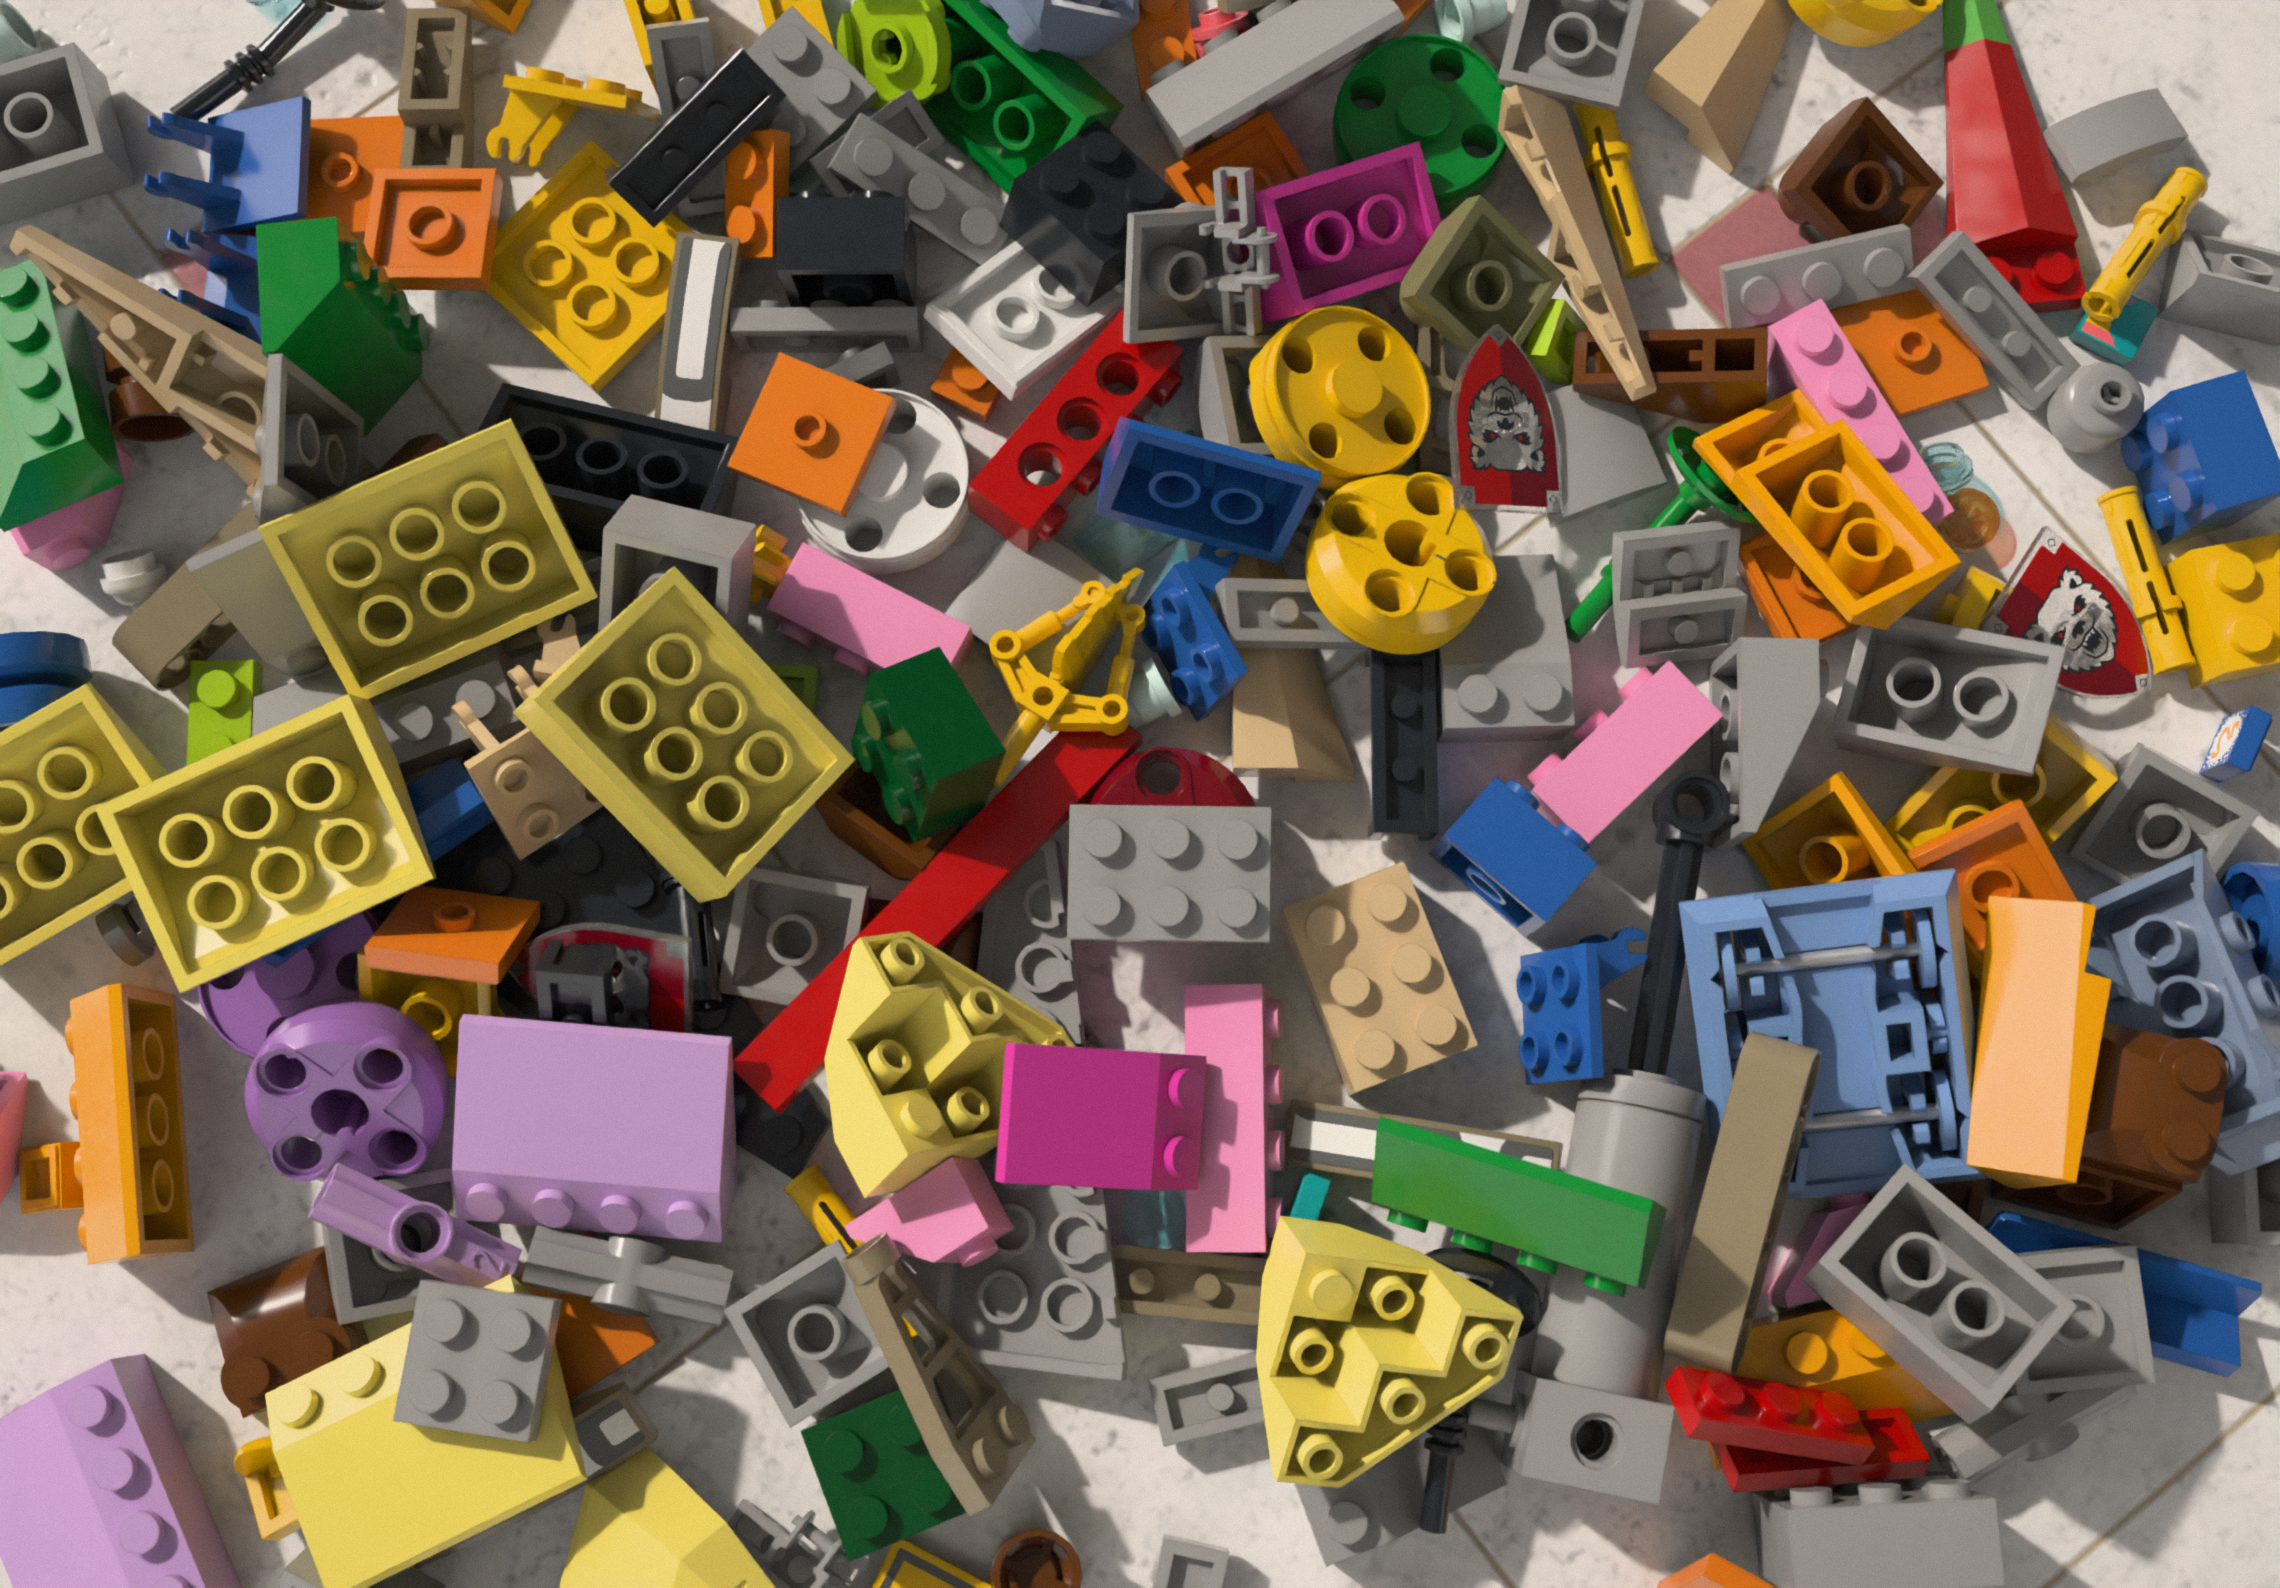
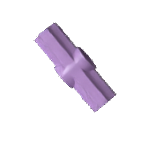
[307,1163,522,1287]

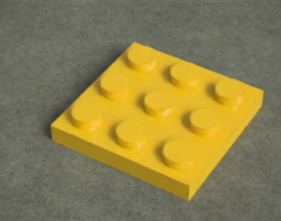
[484,139,695,394]

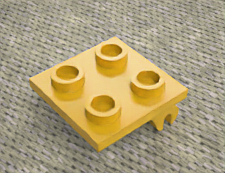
[486,67,660,168]

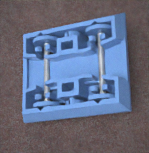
[1678,868,1990,1200]

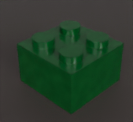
[851,646,1006,843]
[800,1376,967,1562]

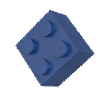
[2121,370,2280,546]
[1429,776,1598,937]

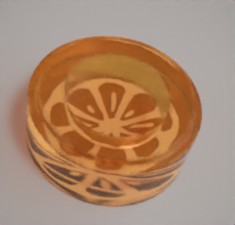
[1934,488,2000,554]

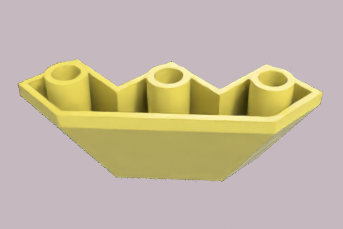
[824,931,1076,1198]
[1256,1216,1524,1488]
[559,1446,776,1588]

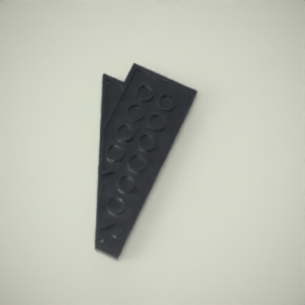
[372,749,831,1179]

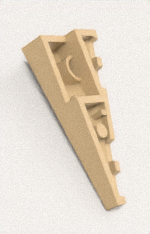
[1643,0,1796,175]
[1498,85,1657,401]
[9,224,268,499]
[1231,551,1355,782]

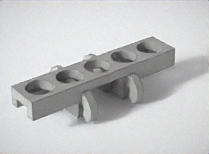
[1199,167,1280,336]
[727,1499,854,1588]

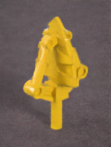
[989,567,1146,787]

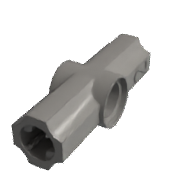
[521,1225,734,1328]
[1931,1385,2138,1490]

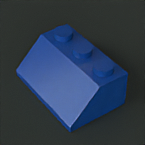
[1095,416,1321,564]

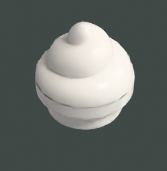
[99,548,168,611]

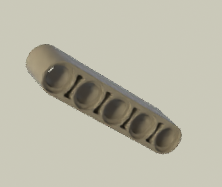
[112,456,378,691]
[1664,1031,1821,1376]

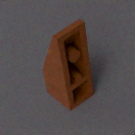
[1572,327,1768,424]

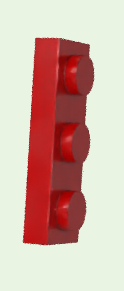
[1665,1366,1875,1466]
[1710,1407,1931,1493]

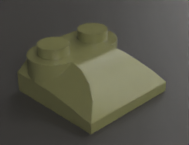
[1400,195,1566,359]

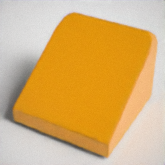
[19,1142,84,1214]

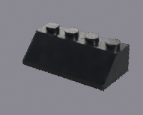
[477,383,739,554]

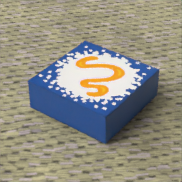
[2199,705,2273,783]

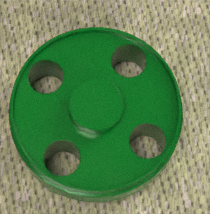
[1331,34,1507,214]

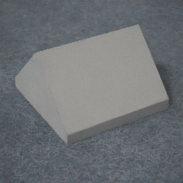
[2156,229,2280,346]

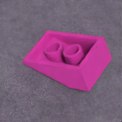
[1238,141,1442,324]
[995,1043,1207,1190]

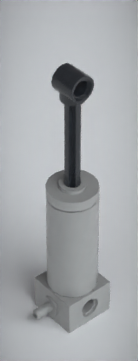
[1464,771,1730,1505]

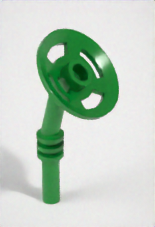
[1565,426,1759,643]

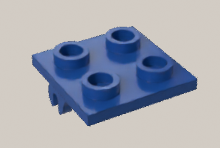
[144,96,311,236]
[158,229,261,345]
[1140,544,1249,722]
[1516,927,1648,1085]

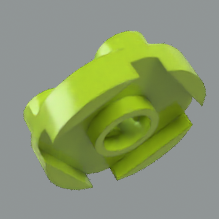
[837,0,952,109]

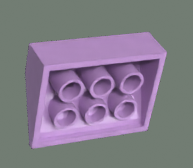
[452,1014,738,1243]
[0,1354,243,1588]

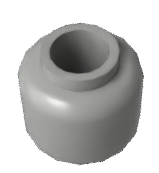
[2047,362,2145,454]

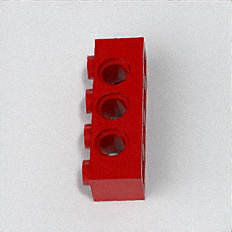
[968,307,1184,554]

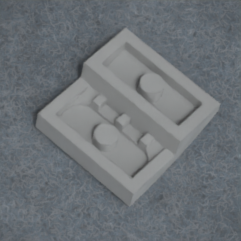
[1502,384,1667,528]
[1612,519,1748,669]
[944,537,1116,678]

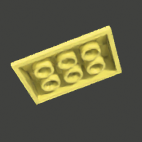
[258,418,598,699]
[513,566,855,903]
[0,682,169,966]
[94,694,437,993]
[265,1274,587,1588]

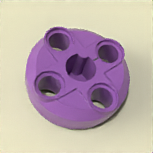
[197,908,382,1061]
[244,998,449,1182]

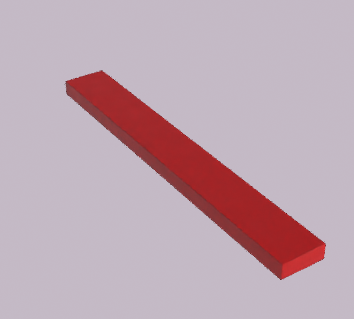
[733,696,1143,1114]

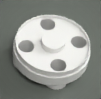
[793,388,975,576]

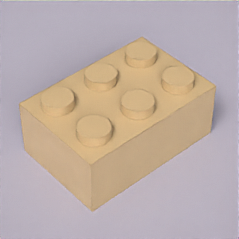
[1278,861,1478,1096]

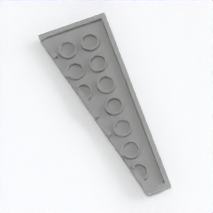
[936,839,1128,1381]

